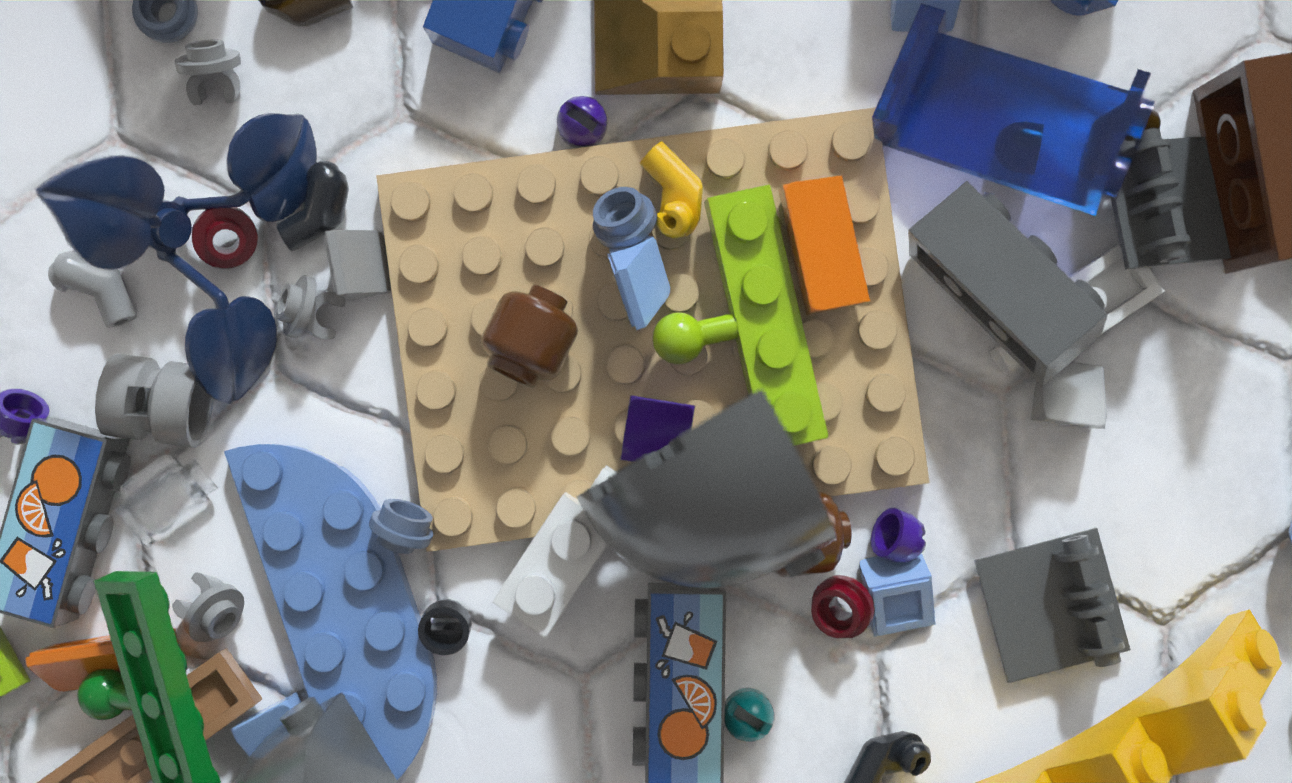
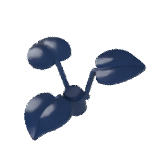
[36,113,317,404]

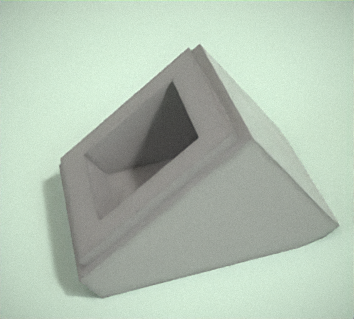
[323,230,392,300]
[1031,362,1107,429]

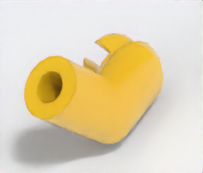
[640,141,703,238]

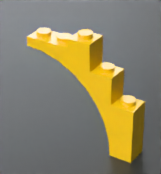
[975,609,1282,783]

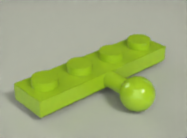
[652,184,829,446]

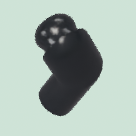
[276,161,349,252]
[844,731,932,783]

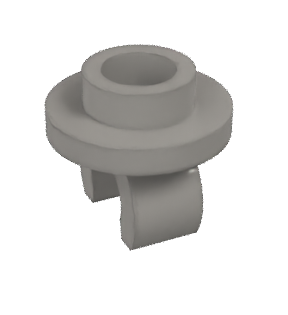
[174,39,241,105]
[276,275,346,340]
[172,572,245,642]

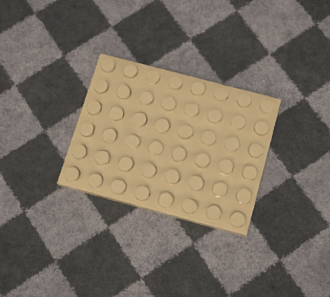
[376,107,930,552]

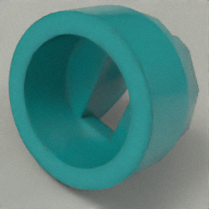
[724,688,774,742]

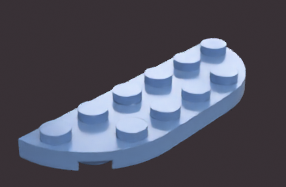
[224,444,437,780]

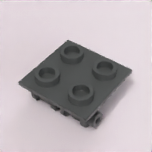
[1100,128,1231,270]
[974,528,1131,683]

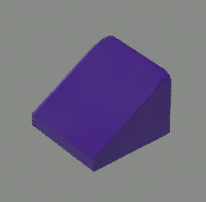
[620,395,695,462]

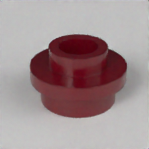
[191,207,258,269]
[811,575,874,638]

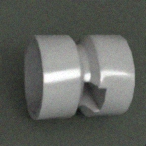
[95,353,214,448]

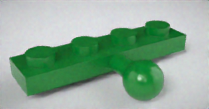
[77,571,221,783]

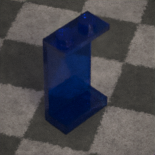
[872,3,1156,216]

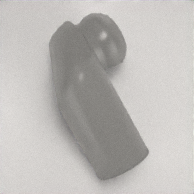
[48,251,137,328]

